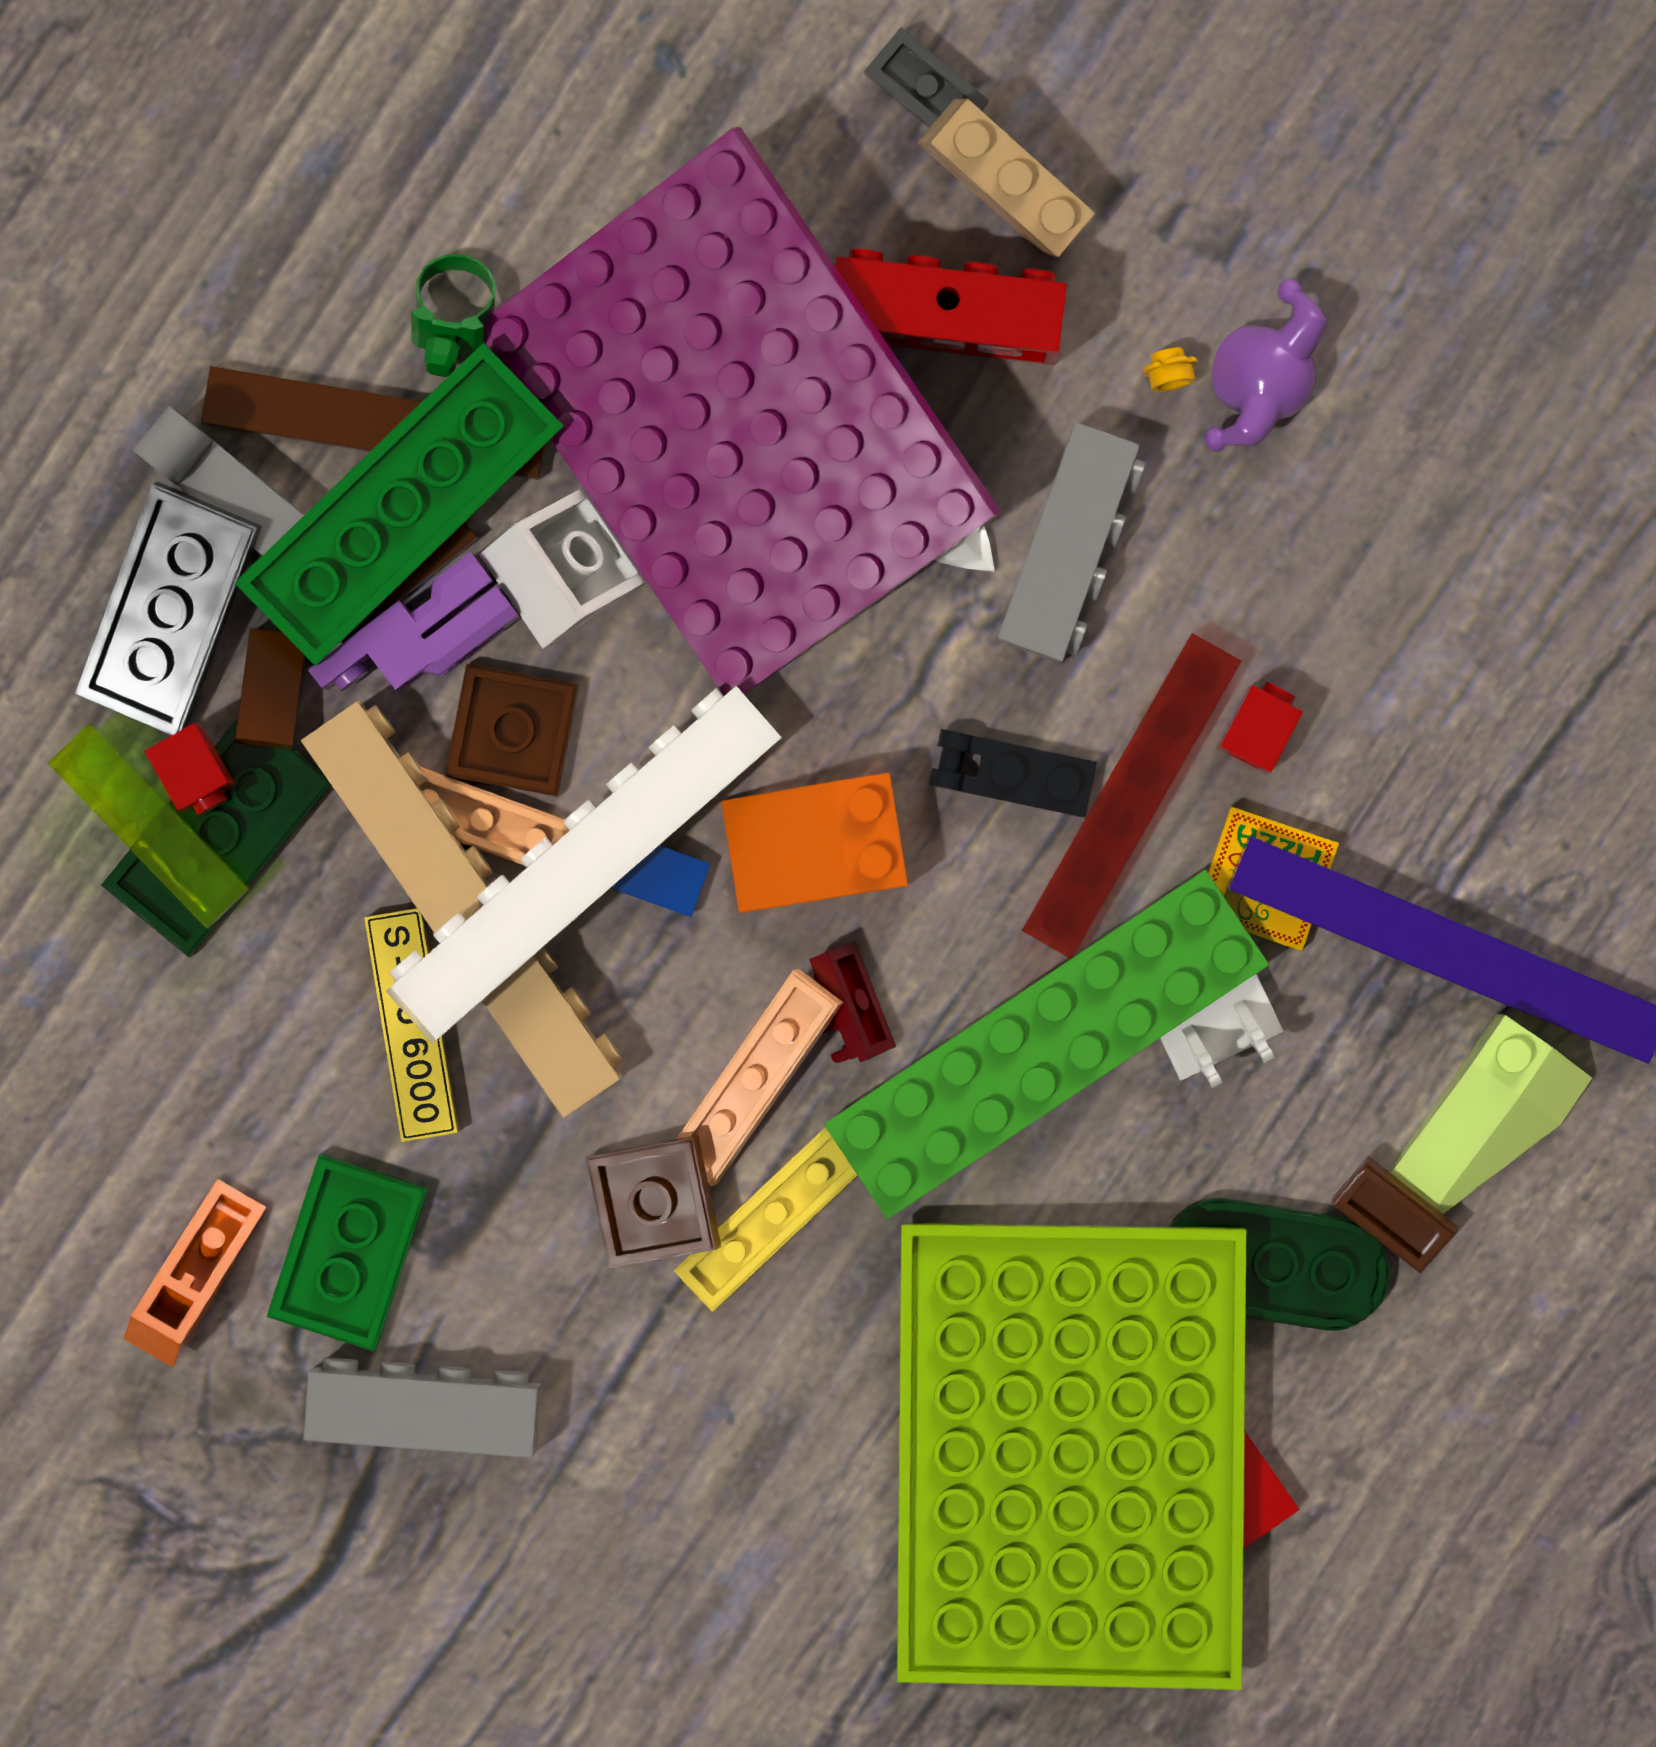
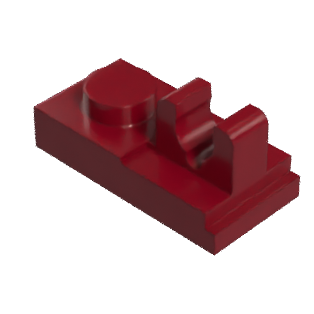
[809,941,896,1063]

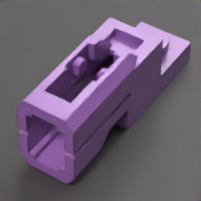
[308,552,521,692]

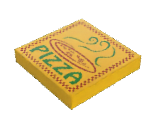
[1208,806,1339,951]

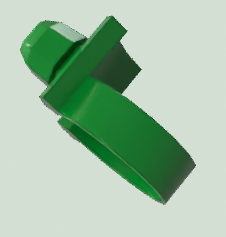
[411,254,495,377]

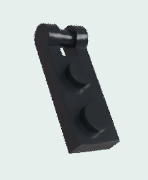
[929,729,1097,818]

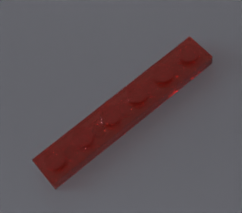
[1021,633,1241,959]

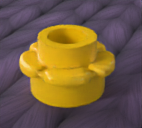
[1143,347,1198,392]

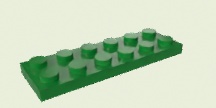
[234,343,563,666]

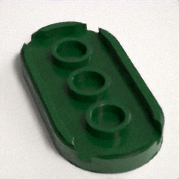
[1169,1198,1390,1331]

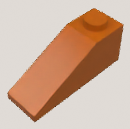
[124,1179,267,1367]

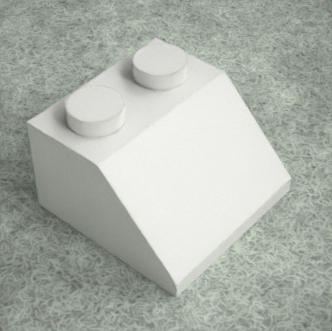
[479,488,647,649]

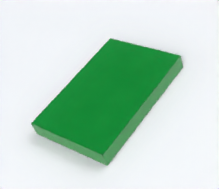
[266,1153,429,1352]

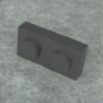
[864,27,989,128]

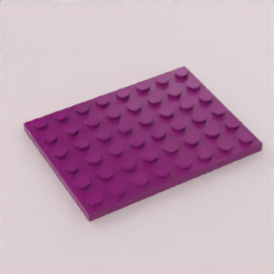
[484,127,1002,696]

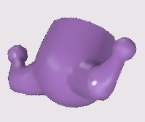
[1205,279,1327,452]

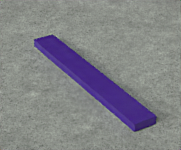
[1226,836,1656,1064]

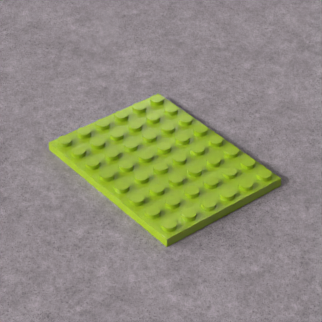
[897,1223,1246,1690]

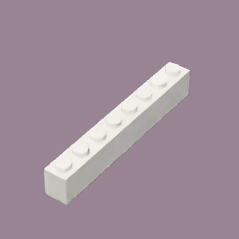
[386,686,782,1043]

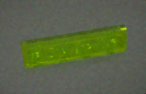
[48,723,250,928]

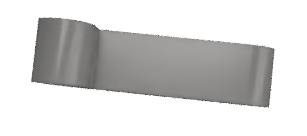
[133,405,304,555]

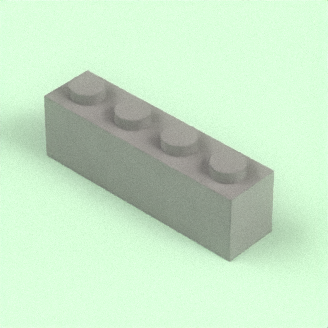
[996,422,1146,664]
[303,1358,541,1458]

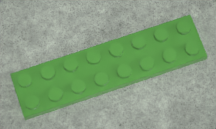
[824,869,1269,1219]

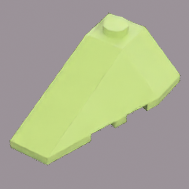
[1389,1014,1592,1214]

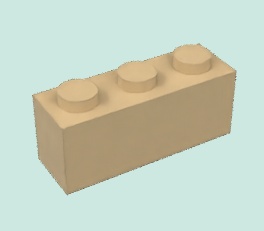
[918,99,1095,257]

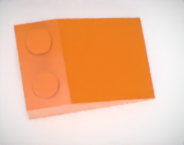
[721,772,908,913]

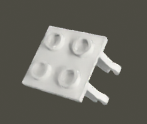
[1160,974,1284,1088]

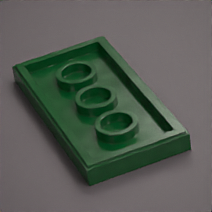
[101,718,332,958]

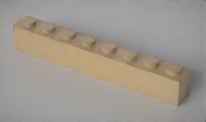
[300,701,624,1118]

